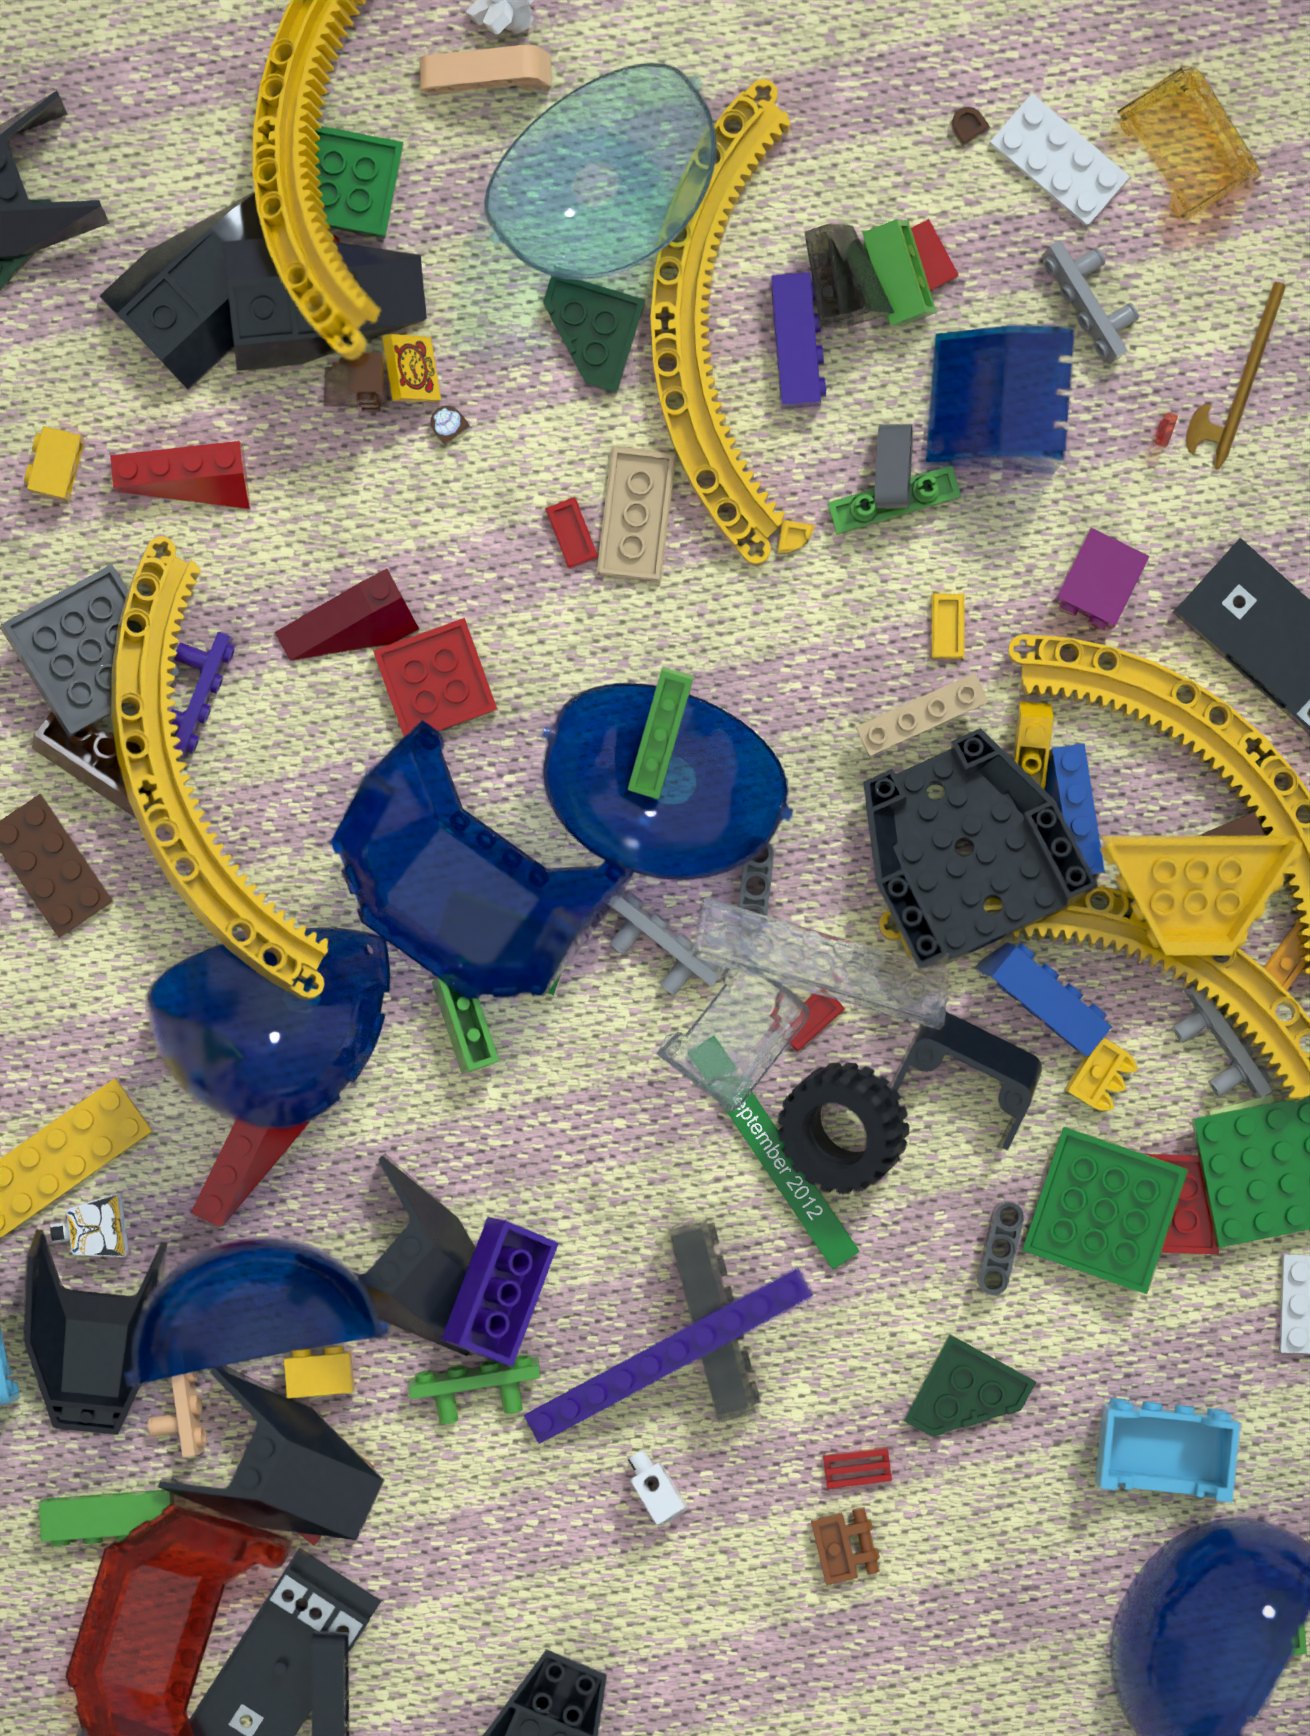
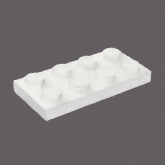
[989,93,1130,227]

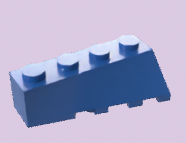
[1045,743,1105,875]
[975,942,1112,1057]

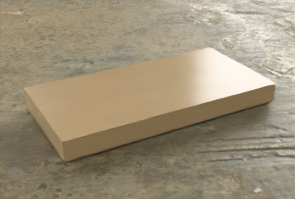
[597,446,676,583]

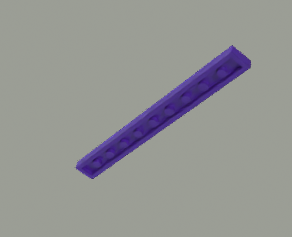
[524,1267,814,1444]

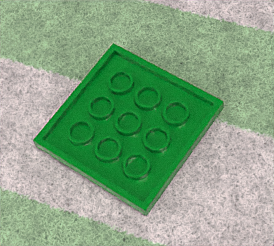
[1191,1095,1310,1248]
[1022,1127,1189,1294]

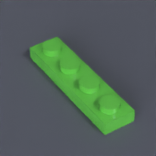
[628,667,694,799]

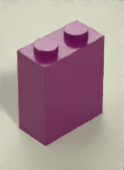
[1054,528,1150,631]

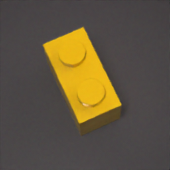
[24,426,85,502]
[284,1345,355,1398]

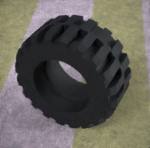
[777,1062,909,1194]

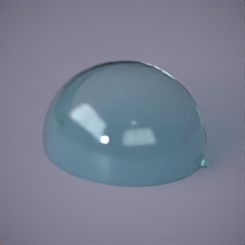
[484,63,716,280]

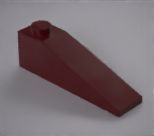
[275,568,419,661]

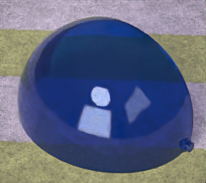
[541,683,793,880]
[126,1237,390,1388]

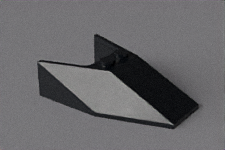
[0,90,110,259]
[295,1153,476,1356]
[24,1229,167,1435]
[157,1365,385,1540]

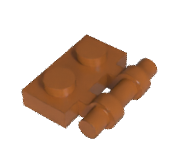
[811,1507,880,1585]

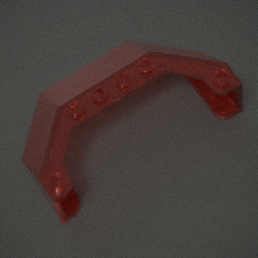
[65,1504,292,1736]

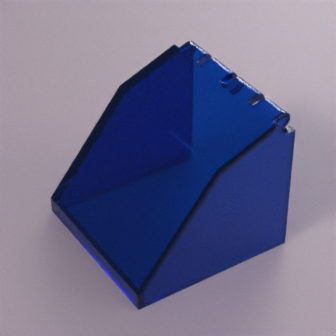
[925,325,1075,474]

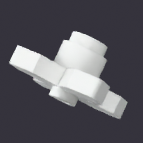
[466,0,534,35]

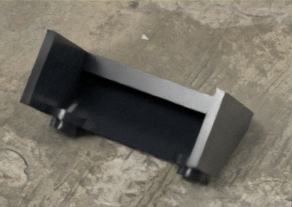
[889,1009,1042,1150]

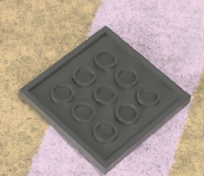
[0,564,181,738]

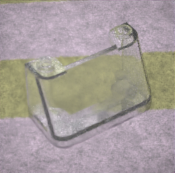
[656,950,810,1111]

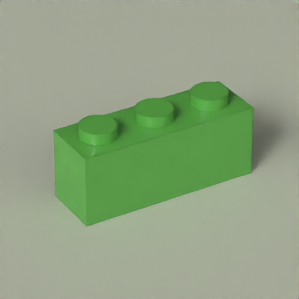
[862,219,937,326]
[432,968,499,1074]

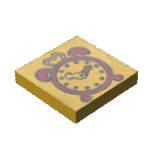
[382,334,441,403]

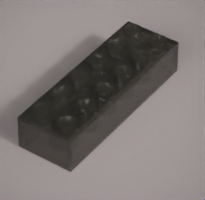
[668,1217,761,1423]

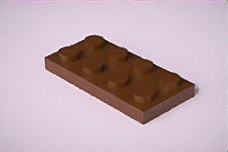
[0,794,114,938]

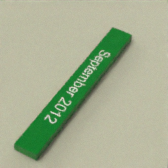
[687,1035,860,1269]

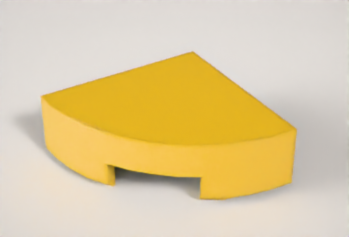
[777,520,815,553]

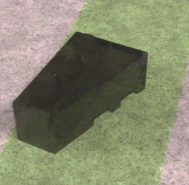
[804,223,895,328]

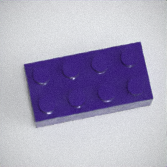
[441,1217,559,1367]

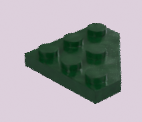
[543,271,645,394]
[903,1334,1036,1437]

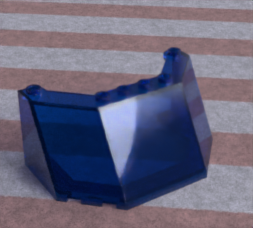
[330,720,635,999]

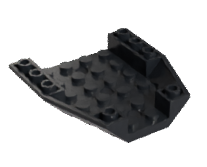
[863,728,1098,969]

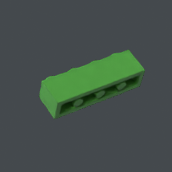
[39,1490,176,1546]

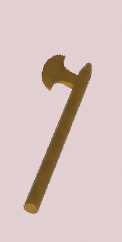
[1186,282,1286,470]

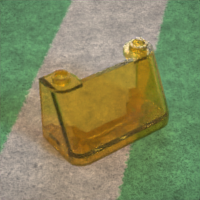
[1117,66,1262,221]

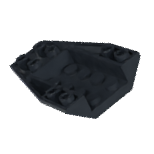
[99,191,264,390]
[222,237,427,371]
[482,1649,607,1736]

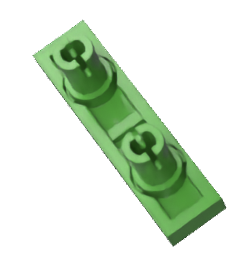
[827,465,961,535]
[409,1355,540,1424]

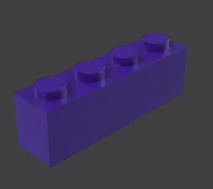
[770,272,826,409]

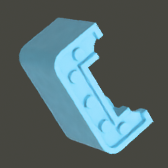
[1095,1398,1240,1502]

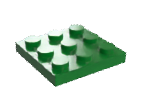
[315,126,403,239]

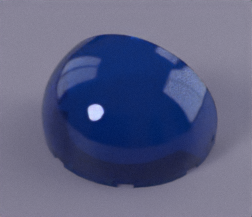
[146,927,391,1129]
[1110,1517,1310,1736]

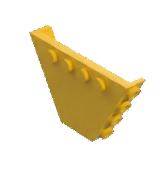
[1099,836,1303,955]

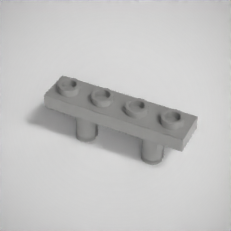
[1042,240,1139,364]
[610,892,722,996]
[1172,984,1273,1098]

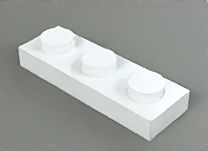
[1279,1254,1310,1354]

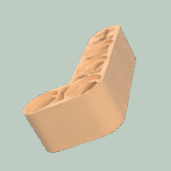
[420,45,552,93]

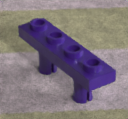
[170,631,236,759]

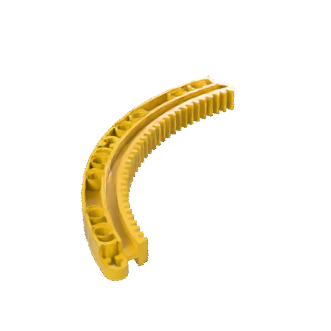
[253,0,381,359]
[650,79,791,565]
[111,536,328,1000]
[1007,634,1310,978]
[879,885,1310,1102]

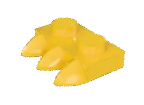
[1064,1038,1138,1111]

